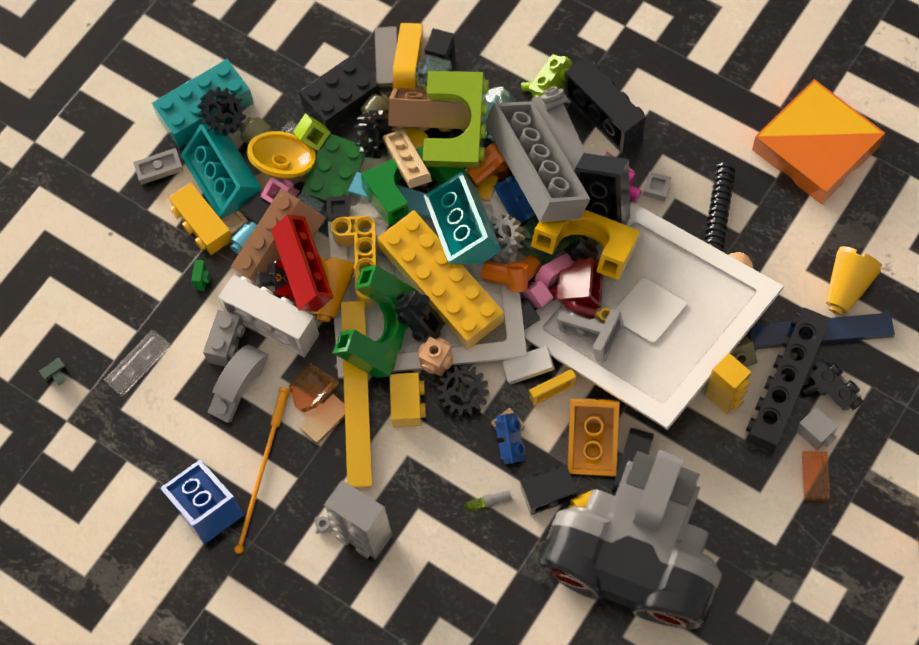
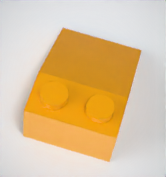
[568,398,620,476]

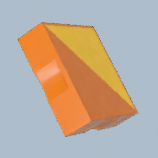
[752,79,885,205]

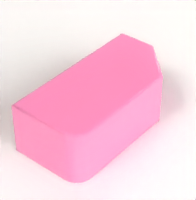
[534,253,574,289]
[520,281,553,308]

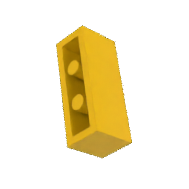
[169,183,232,255]
[705,353,751,414]

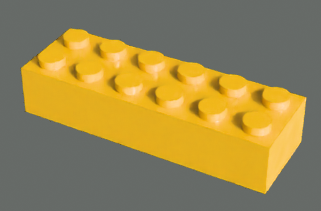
[377,210,504,350]

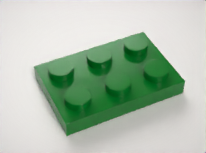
[302,134,365,204]

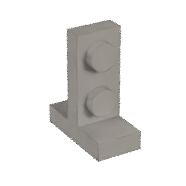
[557,309,624,363]

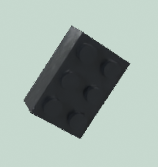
[299,55,380,133]
[575,153,630,225]

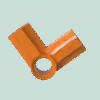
[465,142,510,187]
[481,255,542,292]

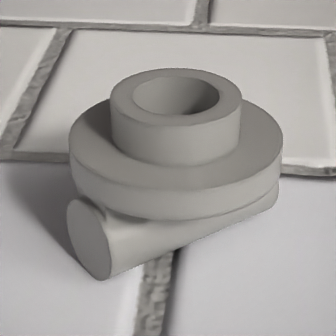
[541,87,568,111]

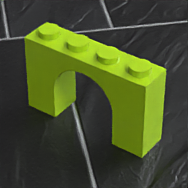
[423,71,489,168]

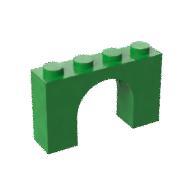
[361,138,469,226]
[333,265,416,378]

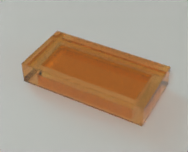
[802,451,830,501]

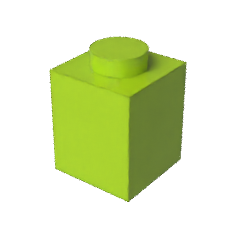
[293,113,330,151]

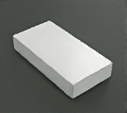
[502,345,555,385]

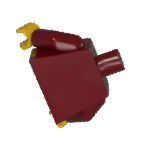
[548,258,611,324]

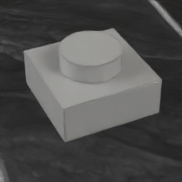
[643,172,671,201]

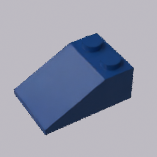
[160,460,244,544]

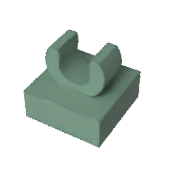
[39,358,67,386]

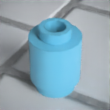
[230,222,257,254]

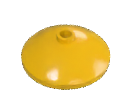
[247,131,315,179]

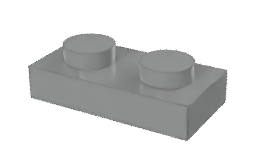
[133,148,184,185]

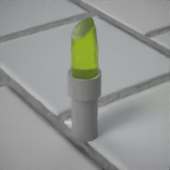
[464,490,512,510]

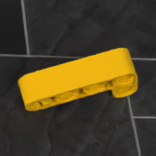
[393,23,423,89]
[331,216,377,308]

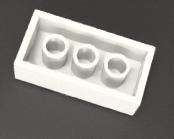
[218,275,319,357]

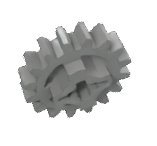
[488,213,525,263]

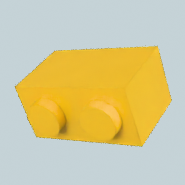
[390,373,426,428]

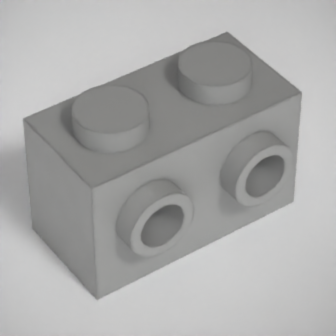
[203,310,245,367]

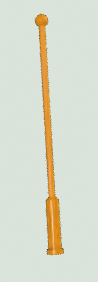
[234,387,291,554]

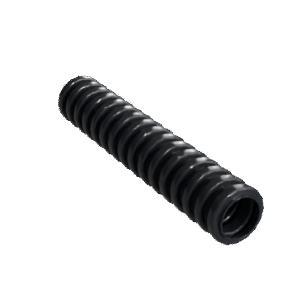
[704,163,736,252]

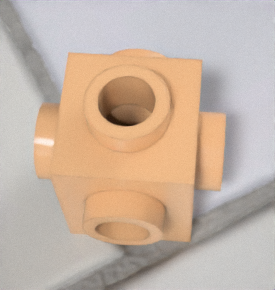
[417,337,454,376]

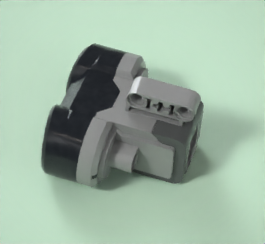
[539,450,722,629]

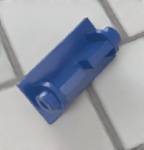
[494,413,525,464]

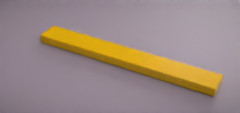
[341,301,372,488]

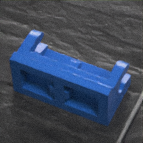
[493,175,536,224]

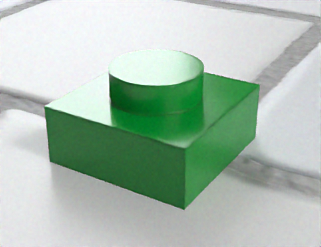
[191,260,210,291]

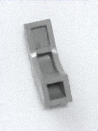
[208,345,269,423]

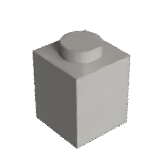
[796,407,838,451]

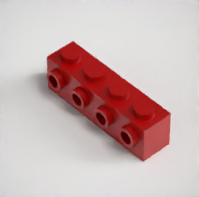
[271,214,334,312]

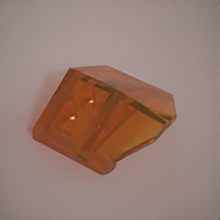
[289,363,339,413]

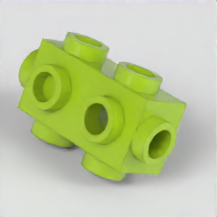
[521,54,573,98]

